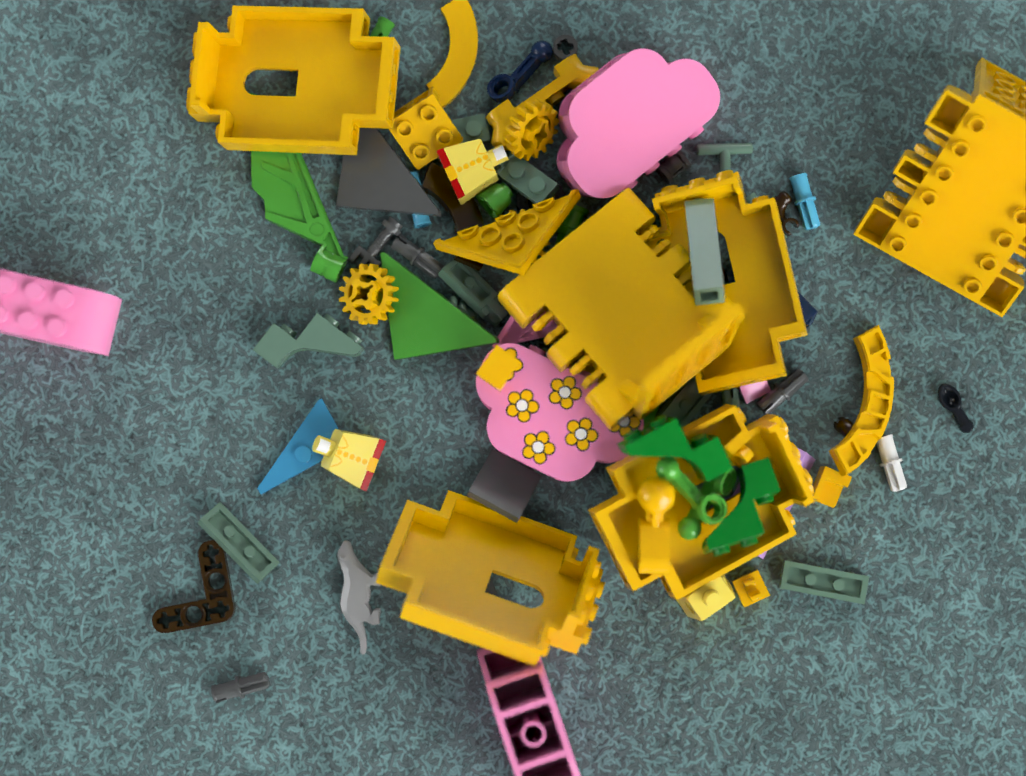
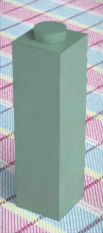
[685,198,725,305]

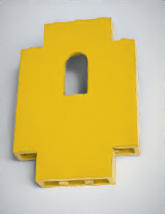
[186,5,401,155]
[638,170,808,395]
[588,404,815,600]
[376,490,605,666]

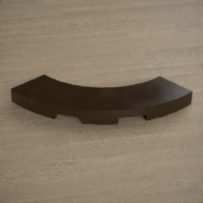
[421,162,484,271]

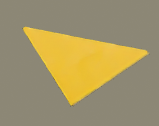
[433,189,581,275]

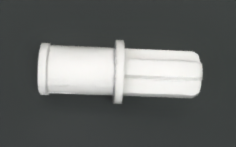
[876,434,907,492]

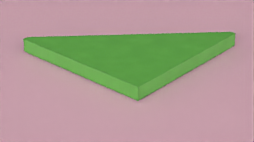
[380,252,499,360]

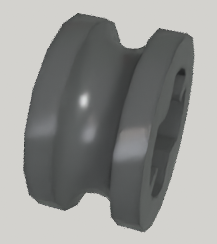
[553,35,578,61]

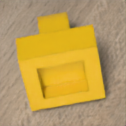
[723,429,754,468]
[731,569,770,608]

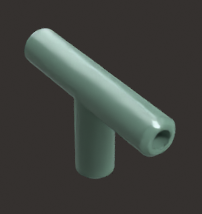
[696,143,753,172]

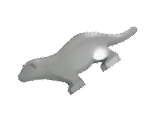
[337,540,381,655]

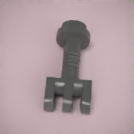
[348,216,403,278]

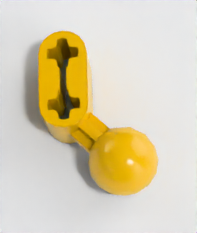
[637,476,676,574]

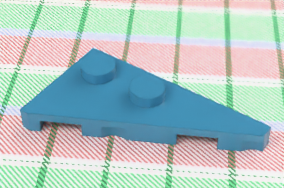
[257,398,339,494]

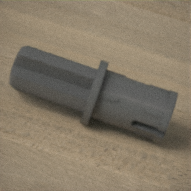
[391,234,444,279]
[756,368,808,415]
[211,672,270,703]

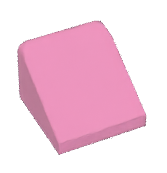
[737,380,771,404]

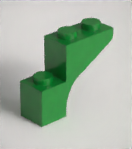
[617,415,733,482]
[702,457,781,557]

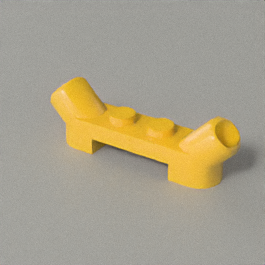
[485,54,599,151]

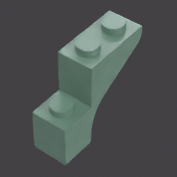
[253,313,365,369]

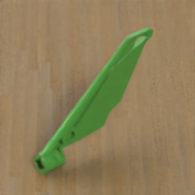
[249,93,348,283]

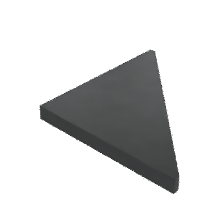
[336,128,441,217]

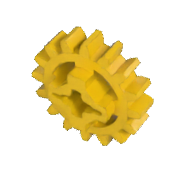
[504,99,559,161]
[339,263,399,325]

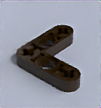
[152,540,236,633]

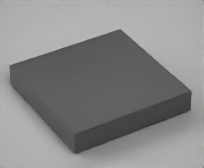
[467,449,542,523]

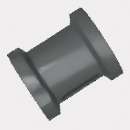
[655,150,691,185]

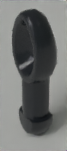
[938,383,974,433]

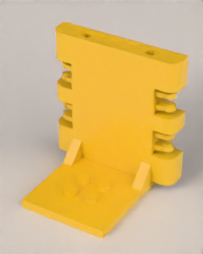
[853,57,1026,317]
[498,188,746,431]

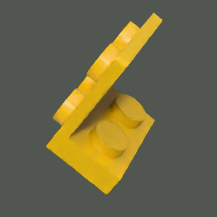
[389,87,463,170]

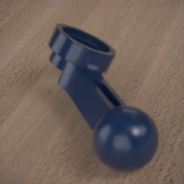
[487,40,553,103]

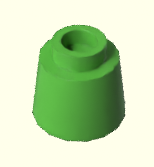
[476,183,513,219]

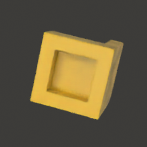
[476,345,520,392]
[812,466,852,508]

